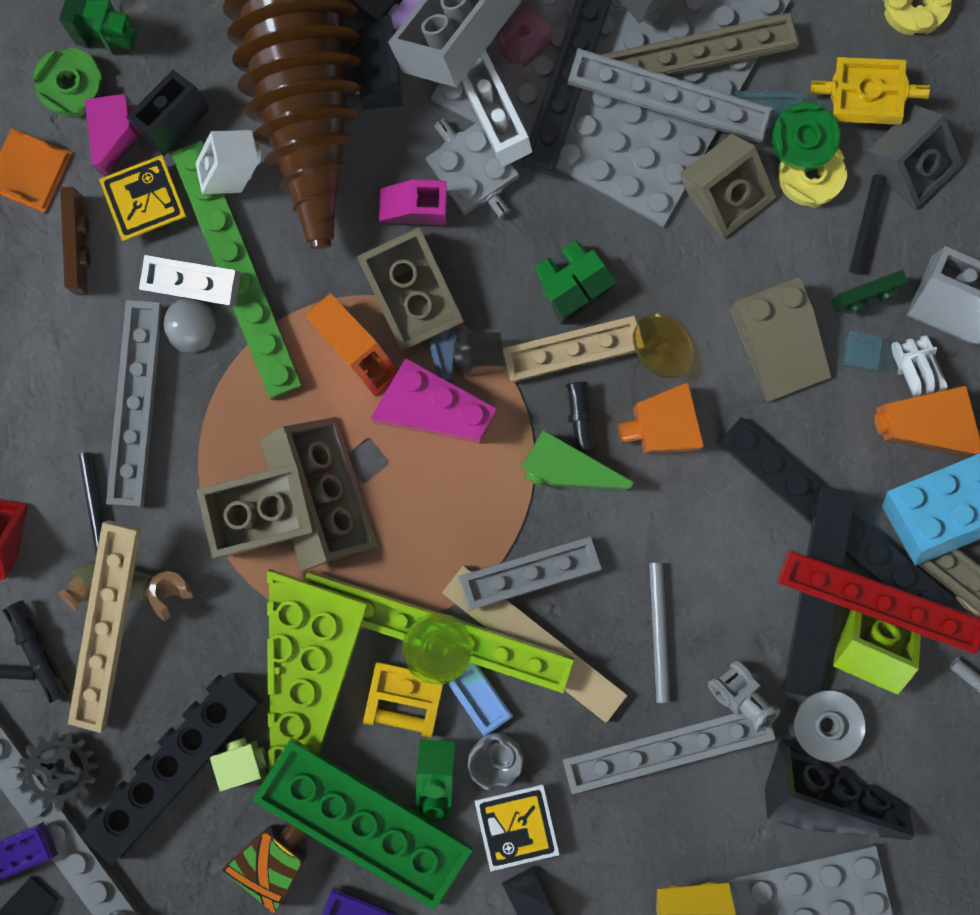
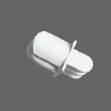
[891,335,948,397]

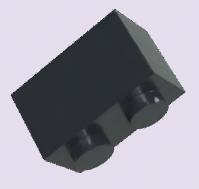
[126,70,210,156]

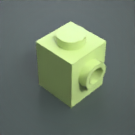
[210,737,268,791]

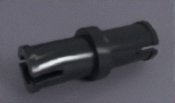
[565,381,597,452]

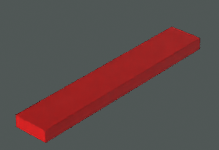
[777,550,980,655]

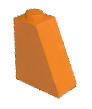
[304,293,398,396]
[874,386,980,458]

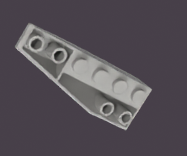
[906,246,980,346]

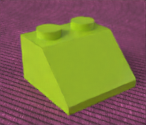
[833,609,921,695]

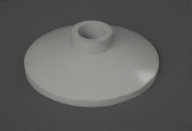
[794,690,865,762]

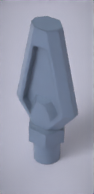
[427,327,460,382]

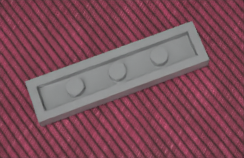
[458,536,602,611]

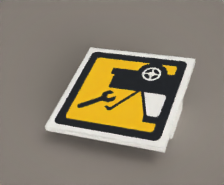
[474,784,559,872]

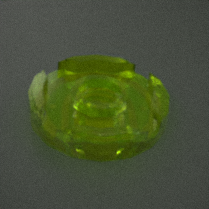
[402,613,474,685]

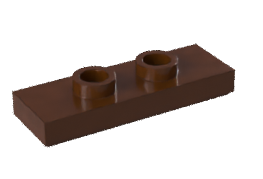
[60,187,91,295]

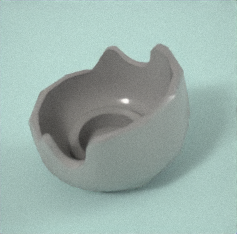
[163,297,216,353]
[467,733,524,790]

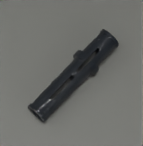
[2,600,71,704]

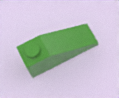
[521,430,634,491]

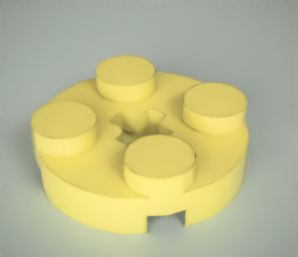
[883,0,952,36]
[777,148,847,208]

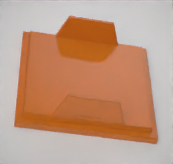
[0,128,73,213]

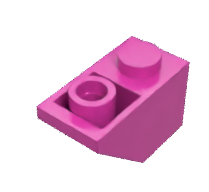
[379,180,448,226]

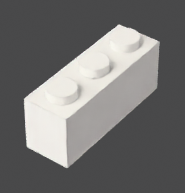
[461,49,532,167]

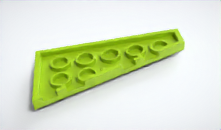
[267,569,369,773]

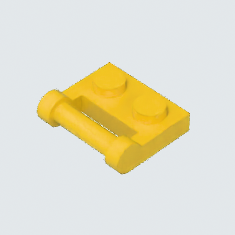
[363,662,444,738]

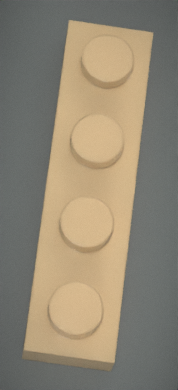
[502,316,643,383]

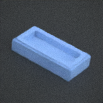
[445,662,513,736]

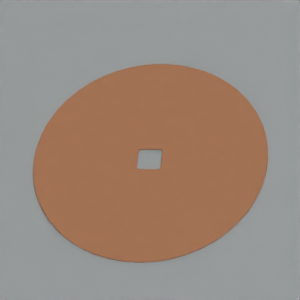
[198,295,534,630]

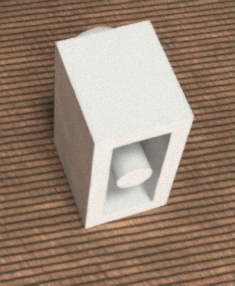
[195,130,261,195]

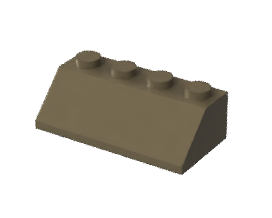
[260,417,378,571]

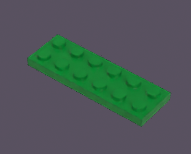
[252,737,473,910]

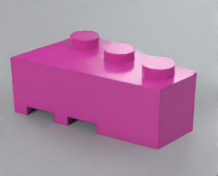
[371,358,497,444]

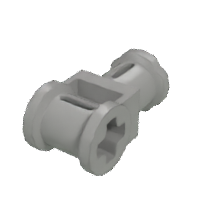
[708,661,780,732]

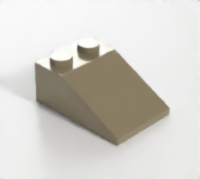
[357,227,464,351]
[729,276,831,403]
[196,463,314,558]

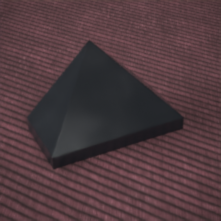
[502,866,557,915]

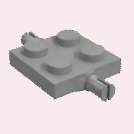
[425,118,519,219]

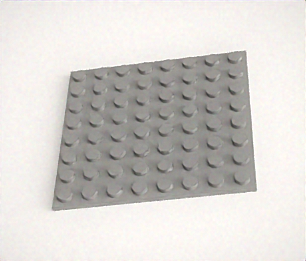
[430,0,790,227]

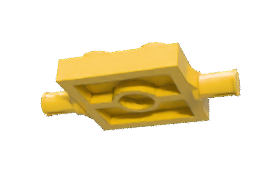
[810,57,930,125]

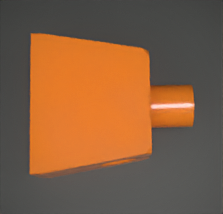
[617,383,704,454]

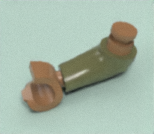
[58,561,193,622]

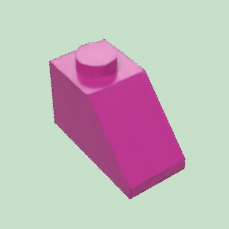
[85,94,138,175]

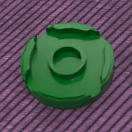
[771,102,841,171]

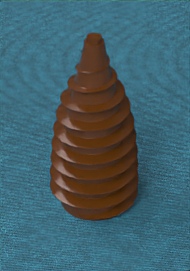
[223,0,361,249]

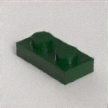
[831,270,908,314]

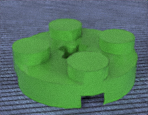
[33,48,105,118]

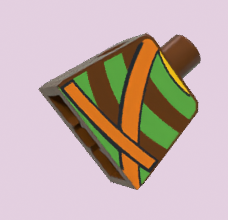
[222,823,308,914]

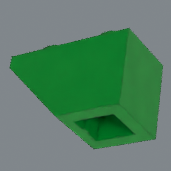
[416,739,455,820]

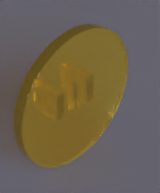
[633,314,694,378]

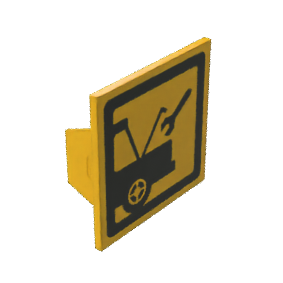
[99,155,186,241]

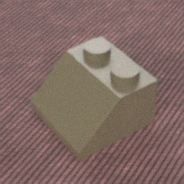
[679,134,776,238]

